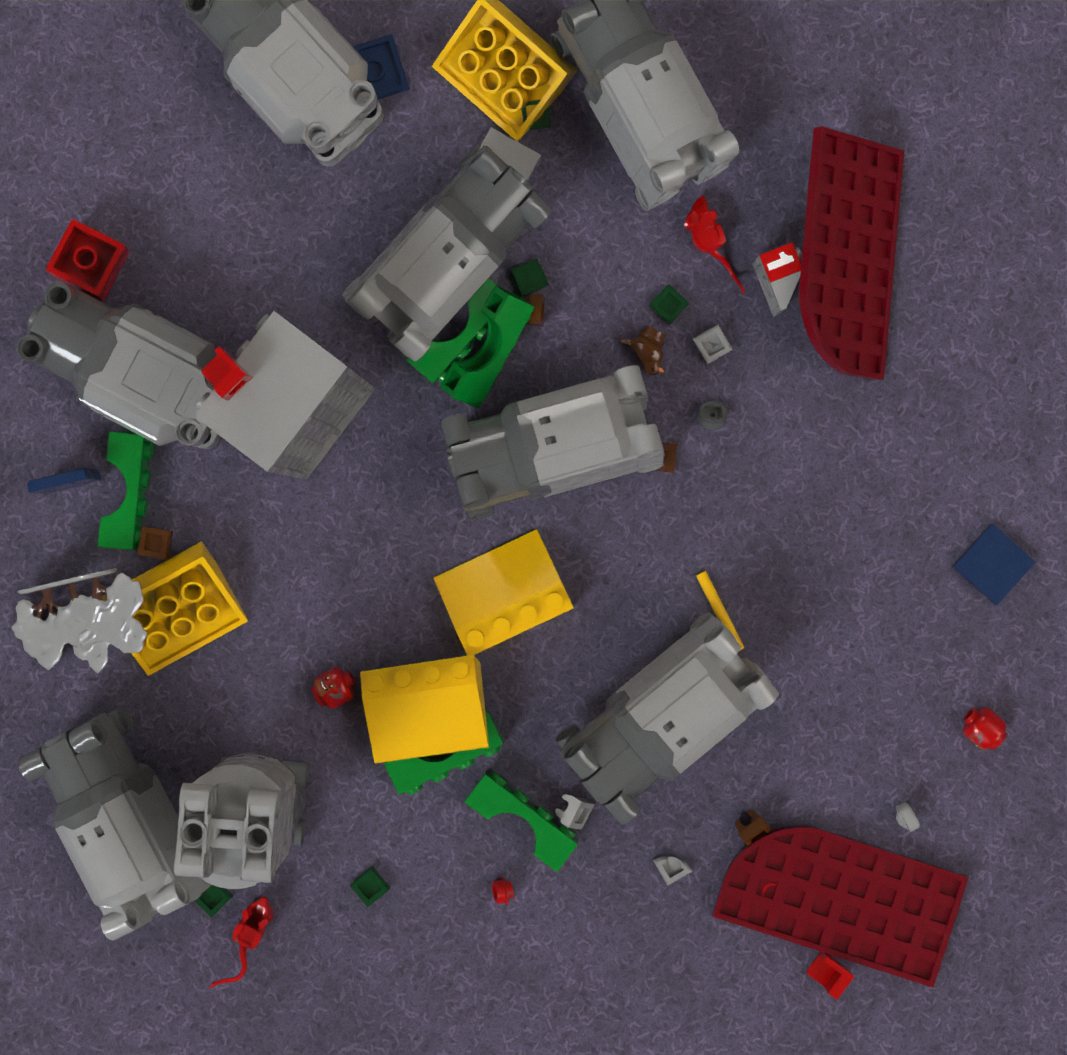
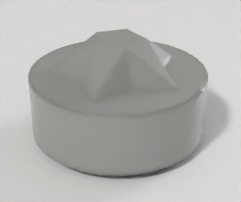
[896,802,920,832]

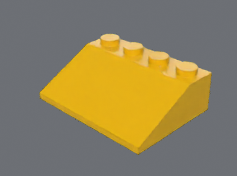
[432,0,578,142]
[434,529,574,656]
[102,541,248,676]
[360,655,489,763]

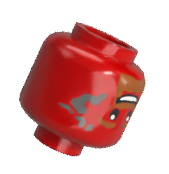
[311,666,356,709]
[963,707,1008,750]

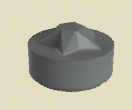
[698,401,728,430]

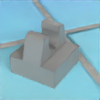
[555,794,595,830]

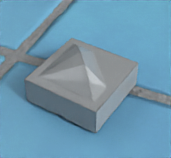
[693,324,733,364]

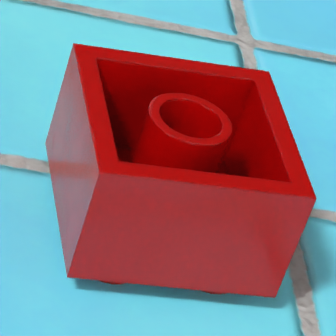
[45,219,130,302]

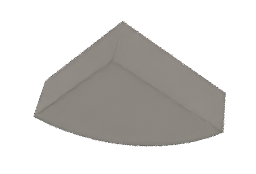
[653,855,692,885]

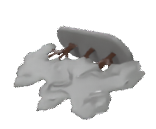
[11,568,147,673]

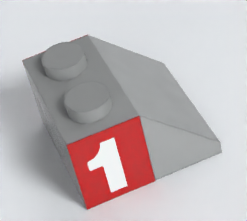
[753,242,802,317]

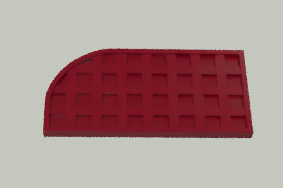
[799,126,904,380]
[712,825,968,988]

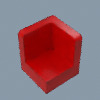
[201,346,252,401]
[806,952,854,1000]

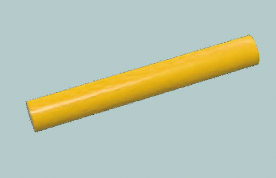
[696,571,745,650]

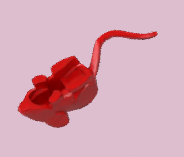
[684,195,745,293]
[209,896,273,989]

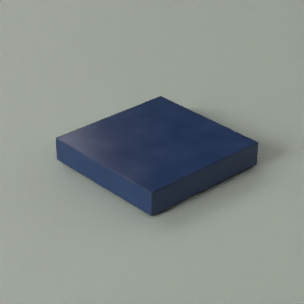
[352,34,410,100]
[27,468,102,494]
[952,524,1036,605]

